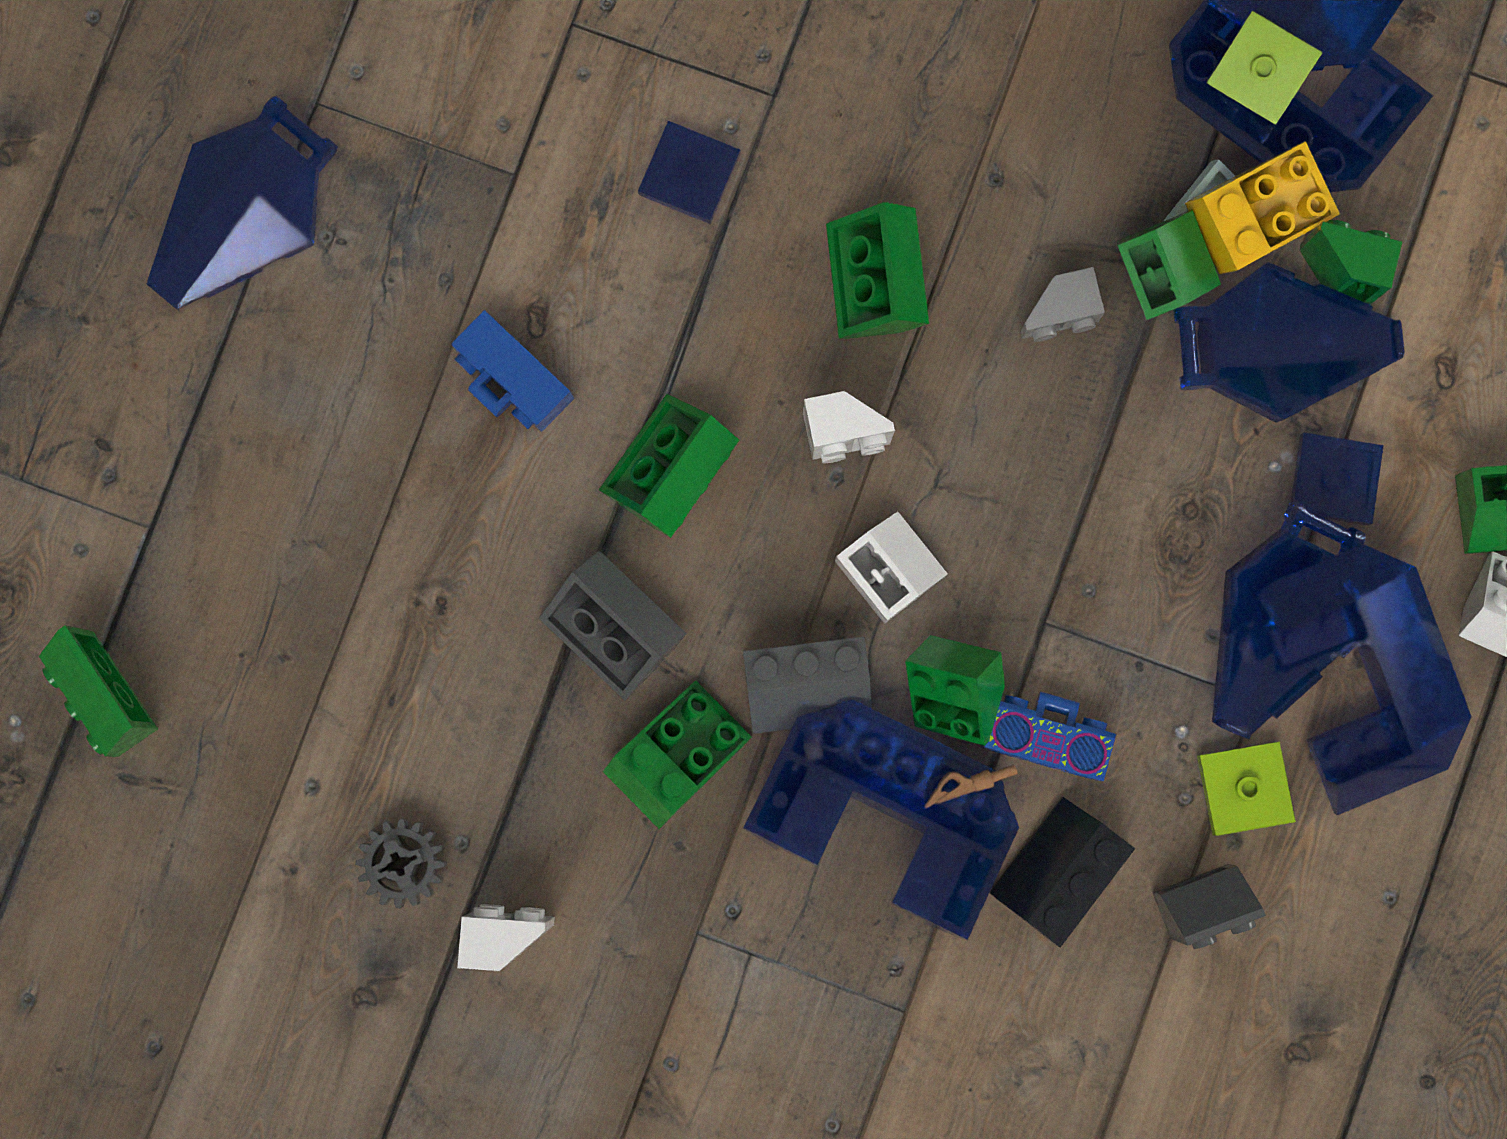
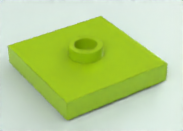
[1207,10,1323,125]
[1197,742,1296,836]

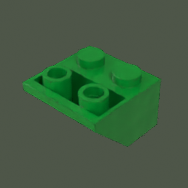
[1117,210,1221,320]
[1299,220,1402,307]
[1455,465,1507,554]
[905,635,1005,746]

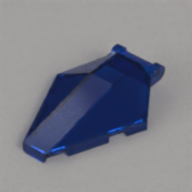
[146,96,338,311]
[1173,262,1405,423]
[1212,500,1367,740]

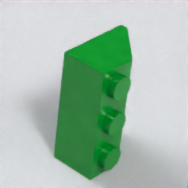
[826,202,929,339]
[599,394,739,538]
[39,625,158,757]

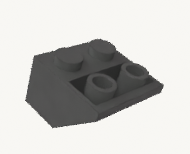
[1152,864,1266,949]

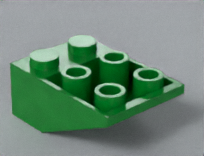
[603,680,752,829]

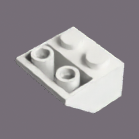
[803,391,895,463]
[835,512,948,624]
[1459,551,1507,657]
[457,904,555,971]

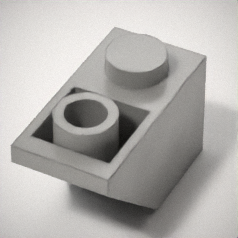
[1020,267,1105,342]

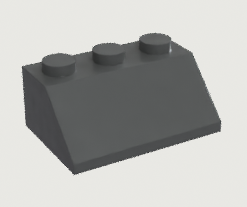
[539,551,687,701]
[743,637,873,734]

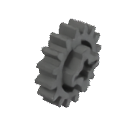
[355,819,447,909]

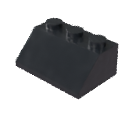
[989,797,1135,948]

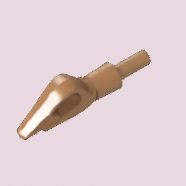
[924,764,1018,809]

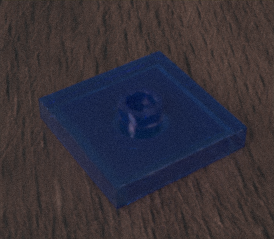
[638,121,741,224]
[1289,432,1384,526]

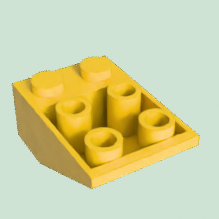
[1185,142,1340,274]

